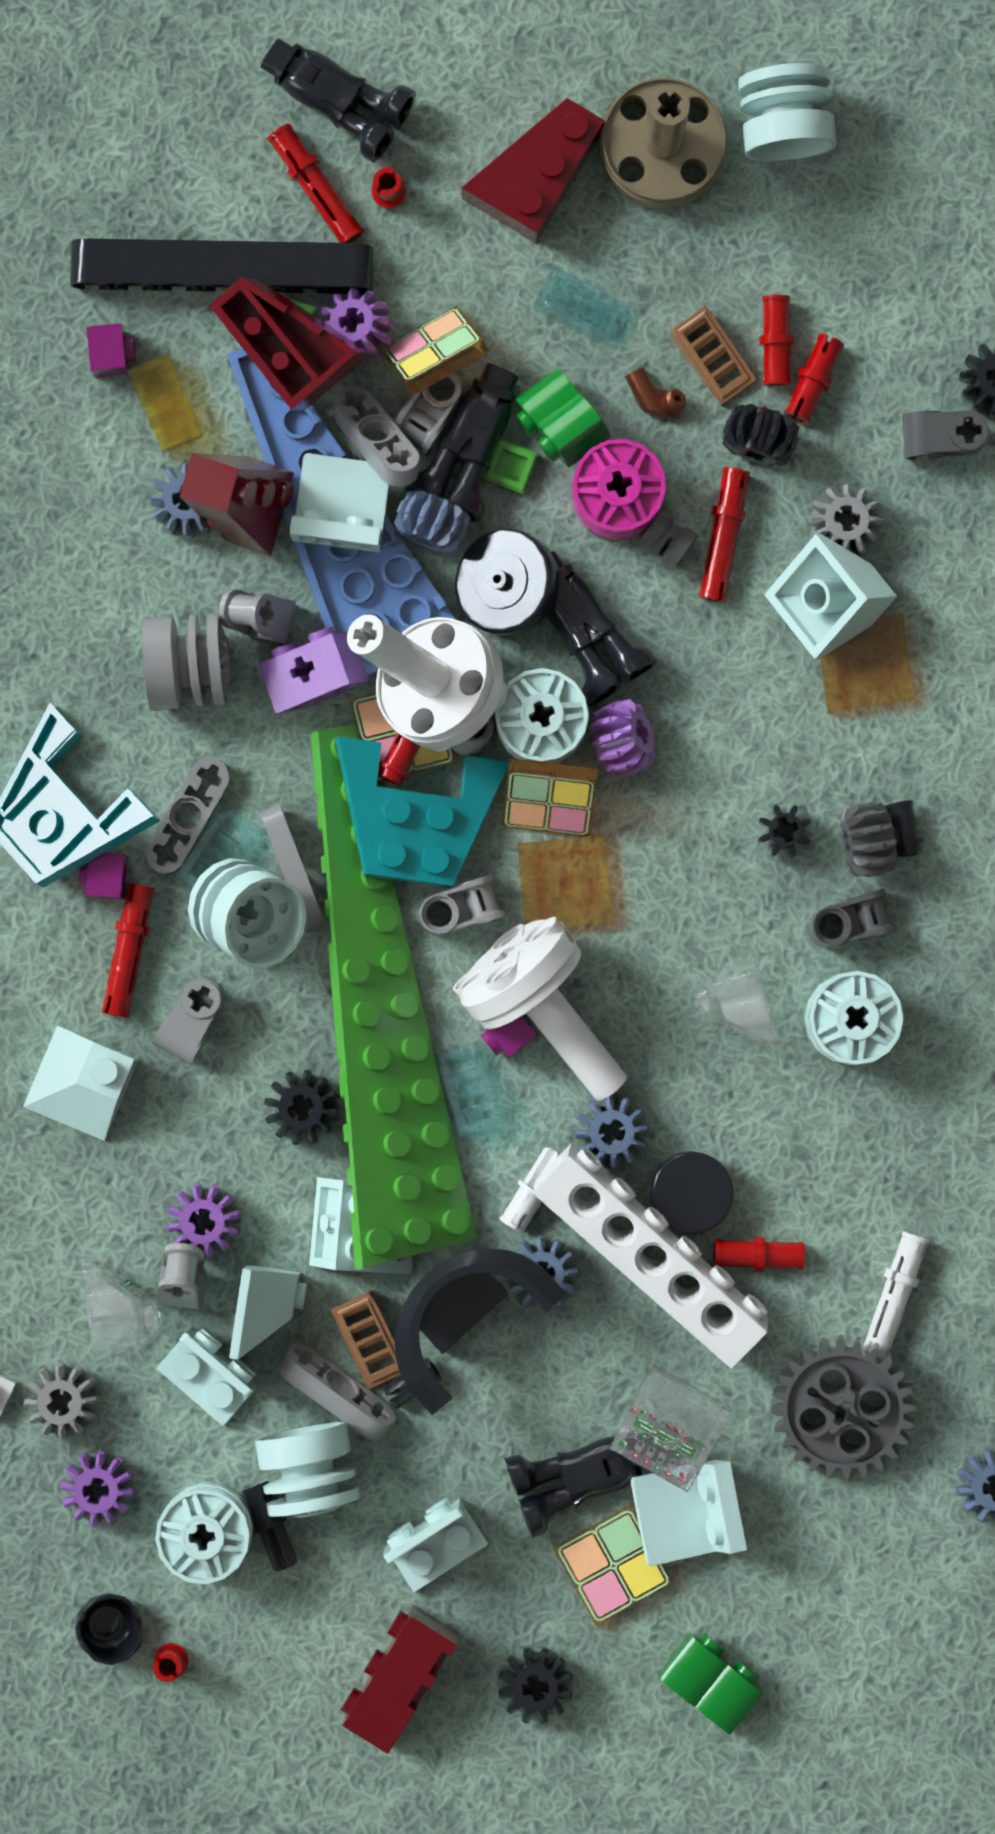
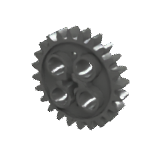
[771,1335,917,1480]

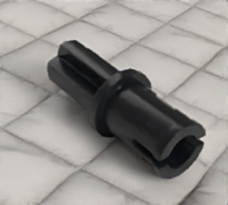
[242,1480,298,1571]

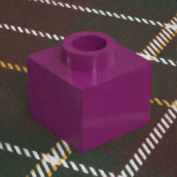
[86,323,136,378]
[79,852,128,900]
[480,1016,537,1057]

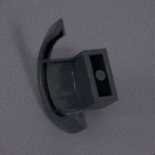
[395,1248,566,1415]

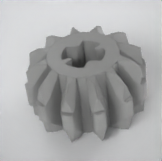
[808,483,884,556]
[24,1362,101,1439]

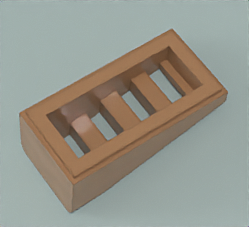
[669,305,757,406]
[331,1290,401,1389]

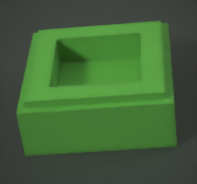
[483,439,539,496]

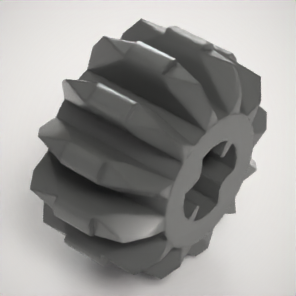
[840,802,898,877]

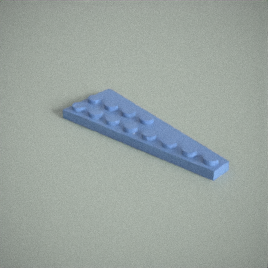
[227,348,456,677]

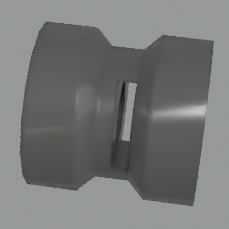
[638,510,698,571]

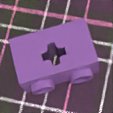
[258,627,369,714]

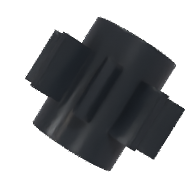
[757,804,811,858]

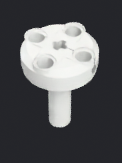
[347,615,508,752]
[453,917,627,1101]

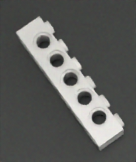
[533,1143,769,1369]

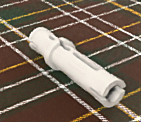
[862,1231,930,1359]

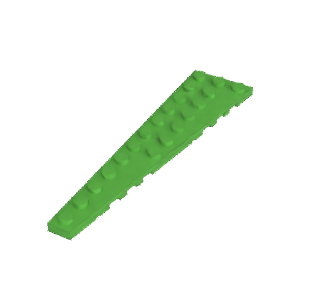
[310,724,478,1270]

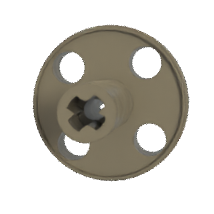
[599,78,727,209]

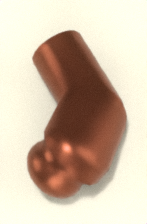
[625,367,686,419]

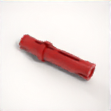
[267,123,365,243]
[698,467,751,603]
[101,882,155,1018]

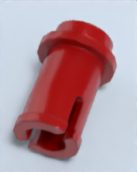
[371,167,406,209]
[378,733,420,786]
[153,1643,189,1682]

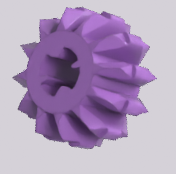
[322,288,394,365]
[589,699,657,777]
[166,1184,242,1259]
[60,1450,136,1527]

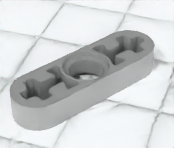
[333,386,419,487]
[146,757,231,874]
[260,804,326,931]
[278,1343,396,1440]

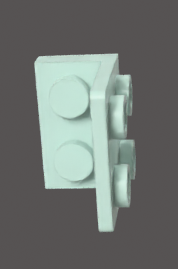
[289,453,389,553]
[309,1177,414,1274]
[156,1327,259,1426]
[631,1460,747,1566]
[383,1497,489,1592]

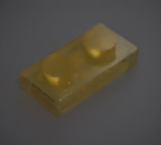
[128,353,204,454]

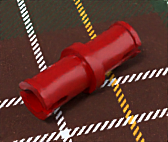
[759,295,794,386]
[783,334,844,425]
[713,1237,805,1272]

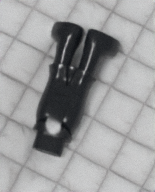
[261,38,416,163]
[404,363,519,523]
[546,551,657,707]
[504,1432,666,1538]

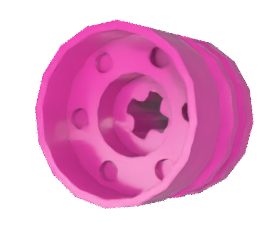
[572,439,666,541]

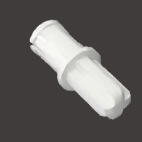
[499,1147,561,1233]

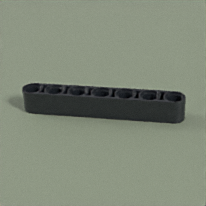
[70,238,373,294]

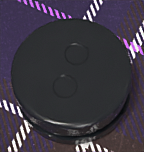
[650,1151,734,1234]

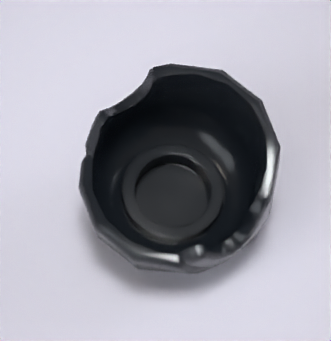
[75,1593,143,1665]

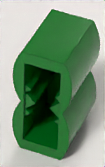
[515,369,611,468]
[657,1633,763,1735]

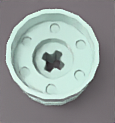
[738,63,837,162]
[495,668,589,768]
[188,858,307,968]
[804,971,904,1065]
[254,1422,360,1518]
[155,1482,254,1584]

